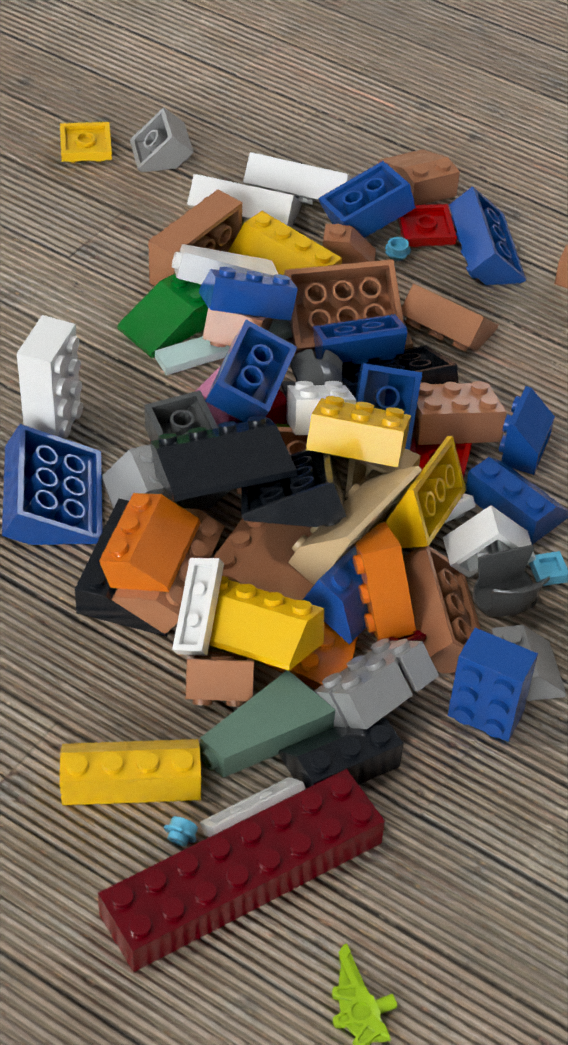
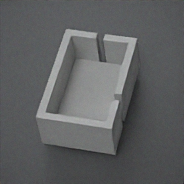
[314,638,439,729]

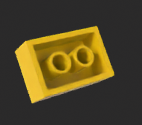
[306,396,411,467]

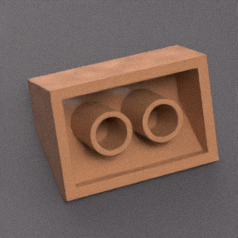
[401,284,499,352]

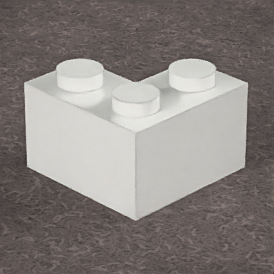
[443,505,536,578]

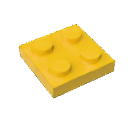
[60,122,112,162]

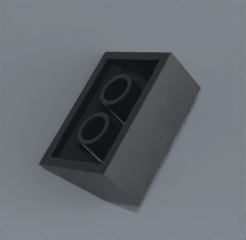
[278,718,404,789]

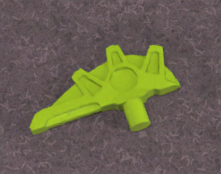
[332,943,397,1045]

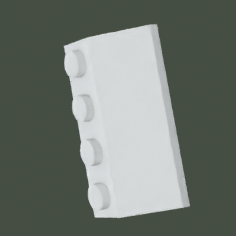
[243,152,352,205]
[187,174,302,228]

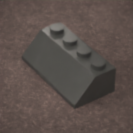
[144,390,231,510]

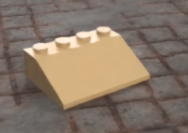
[288,466,422,585]

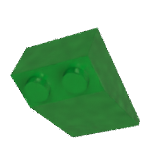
[117,273,208,358]

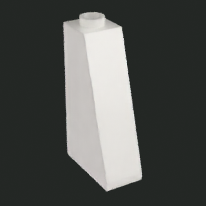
[172,244,278,284]

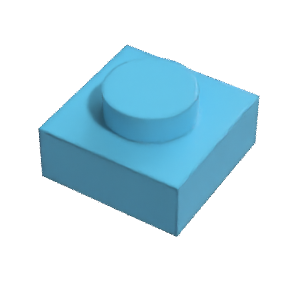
[529,551,568,586]

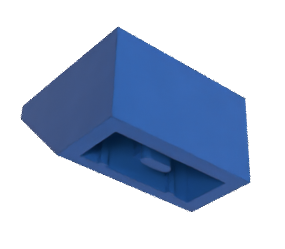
[498,386,555,475]

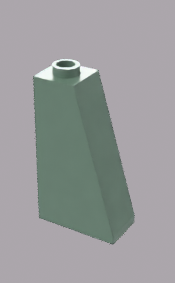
[200,670,335,778]

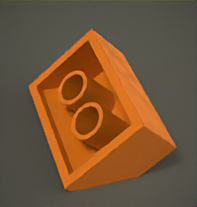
[99,493,201,592]
[353,522,416,641]

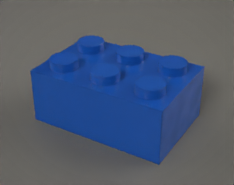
[205,319,297,422]
[447,627,538,742]

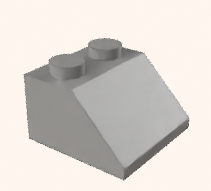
[130,107,194,172]
[102,444,177,509]
[491,625,566,701]

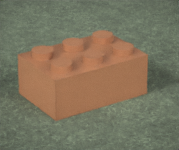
[412,381,507,445]

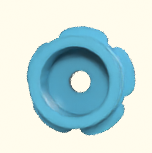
[385,237,411,261]
[164,816,198,847]

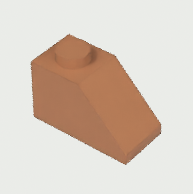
[323,223,376,264]

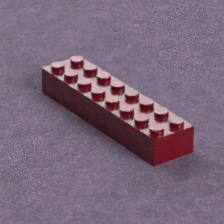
[98,769,385,973]

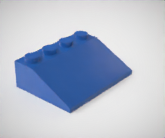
[2,424,102,545]

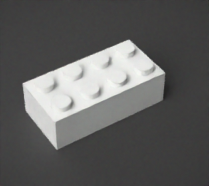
[17,315,83,438]

